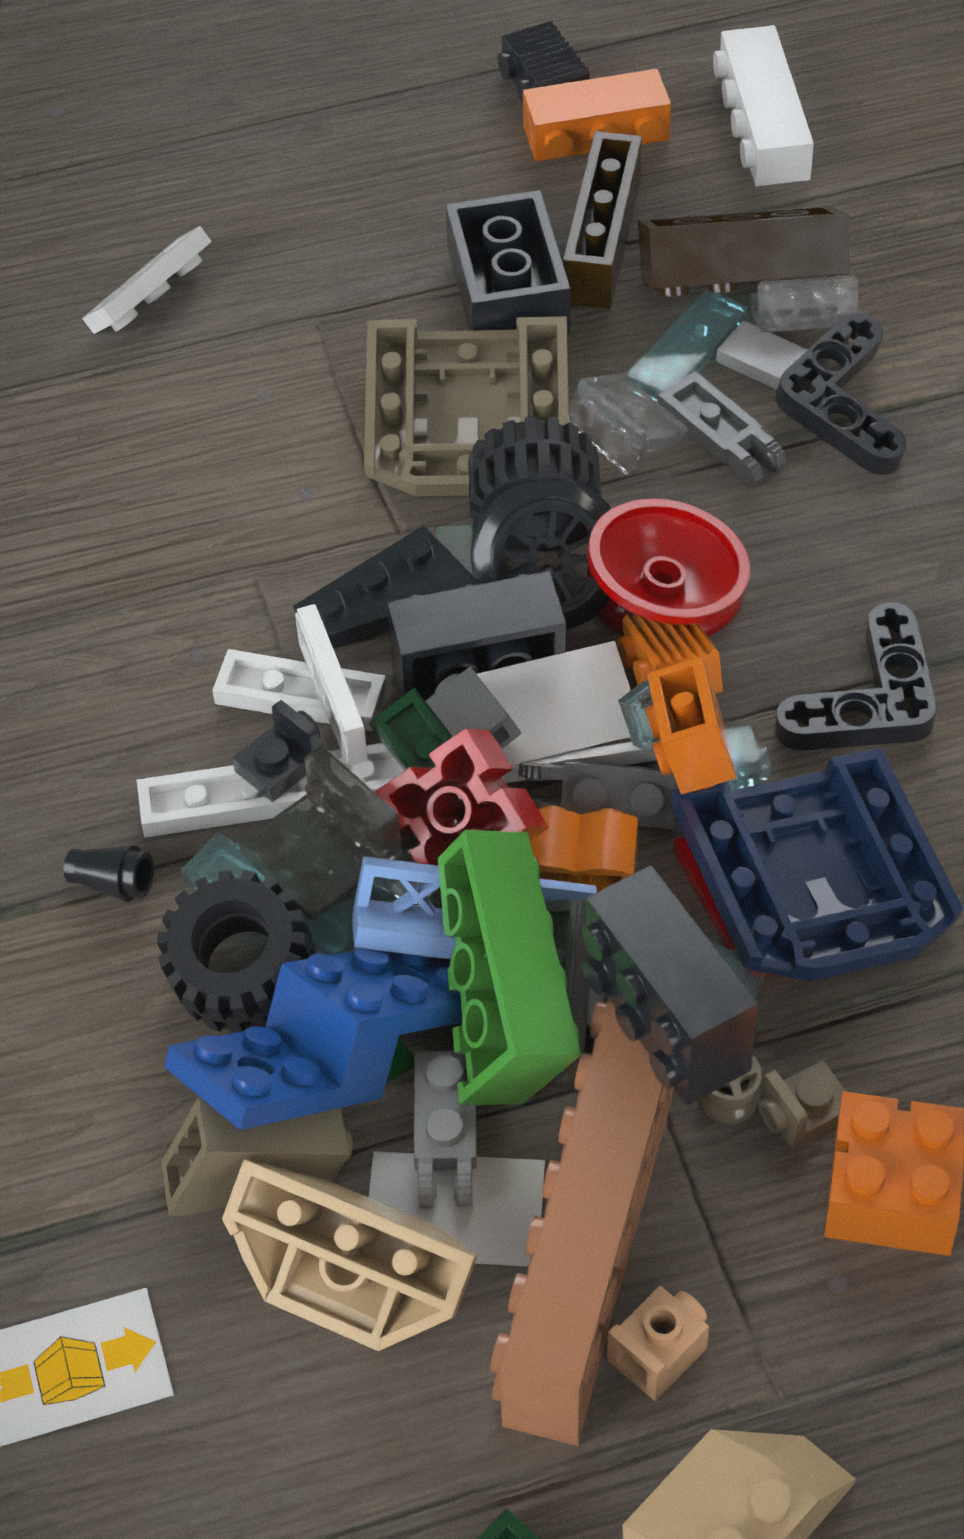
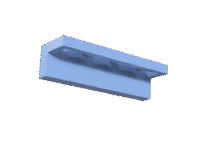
[351,856,597,959]

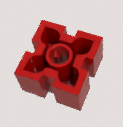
[374,728,549,891]

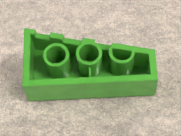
[438,830,581,1105]

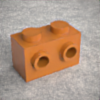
[646,656,737,795]

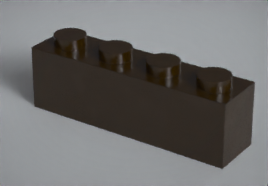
[563,131,642,309]

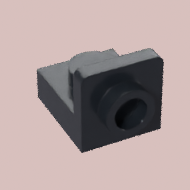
[232,700,322,802]

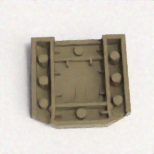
[364,316,569,497]

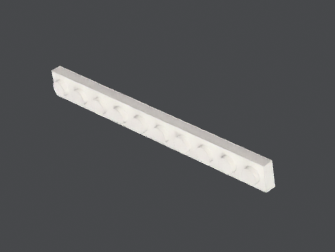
[137,703,661,838]

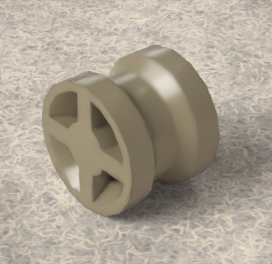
[699,1056,762,1125]

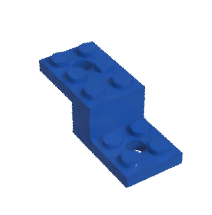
[164,948,462,1130]

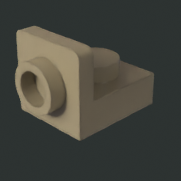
[758,1060,846,1151]

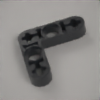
[775,313,907,475]
[775,602,936,751]

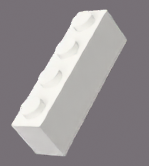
[713,25,814,186]

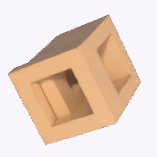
[607,1286,709,1402]

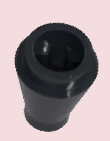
[64,845,154,902]

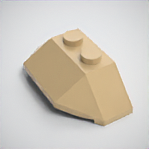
[222,1159,478,1351]
[622,1429,856,1539]

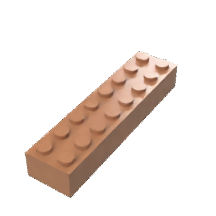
[491,998,675,1446]

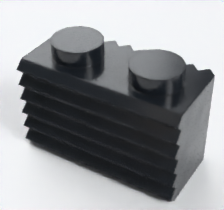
[497,20,590,104]

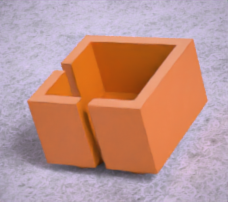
[824,1091,964,1256]

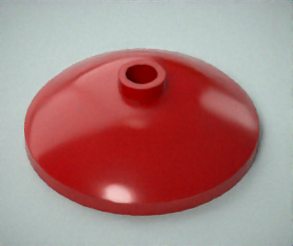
[587,499,750,625]

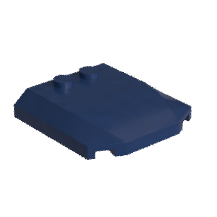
[669,748,963,981]

